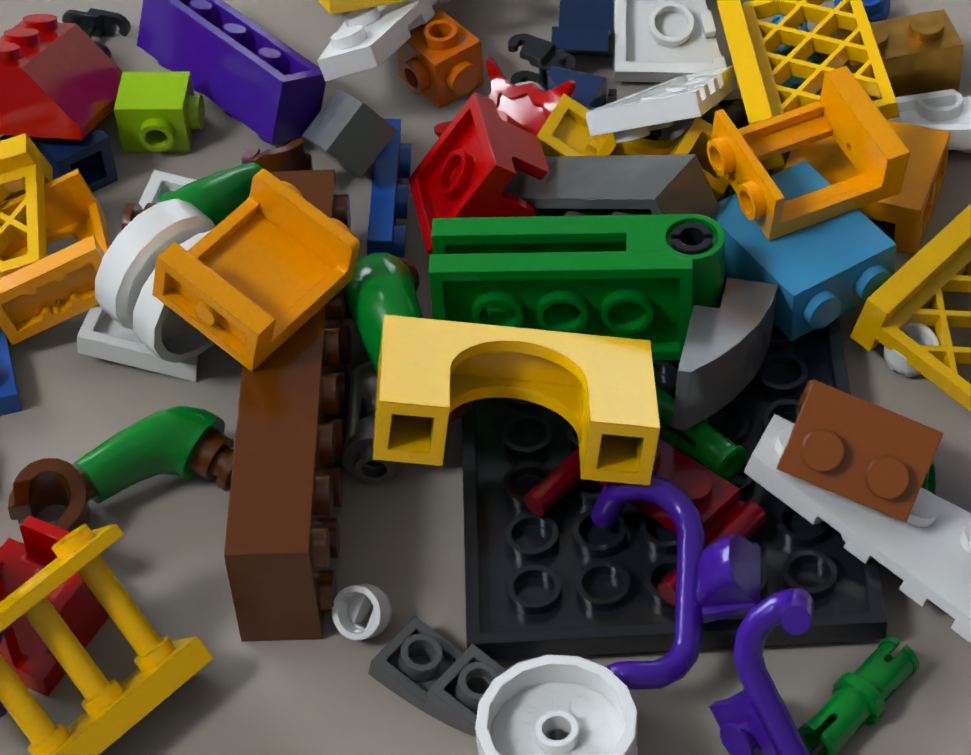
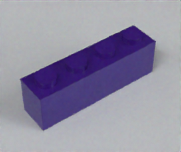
[137,0,326,145]

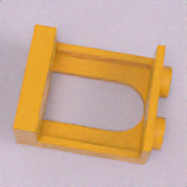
[707,66,910,241]
[0,169,112,345]

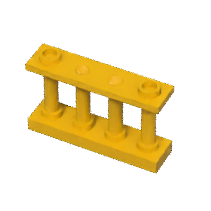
[0,523,214,755]

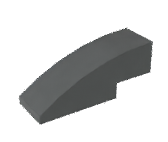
[302,89,398,179]
[672,278,778,430]

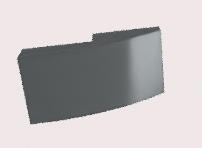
[368,616,506,737]

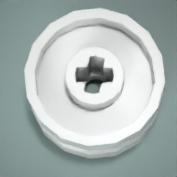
[95,199,215,363]
[475,655,638,755]

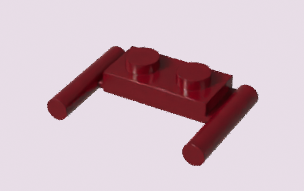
[524,438,767,606]

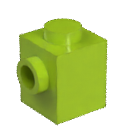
[114,71,205,152]

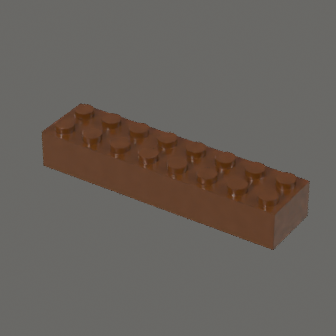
[224,169,351,642]

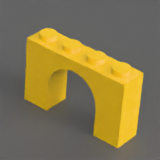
[373,314,660,486]

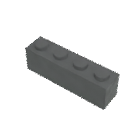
[503,154,719,217]

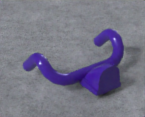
[591,475,761,690]
[709,588,814,755]

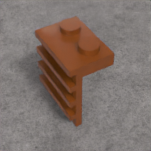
[776,379,944,523]

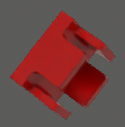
[408,92,549,254]
[0,516,109,697]

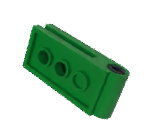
[429,214,725,360]

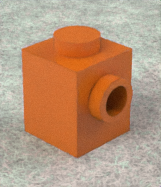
[397,9,484,109]

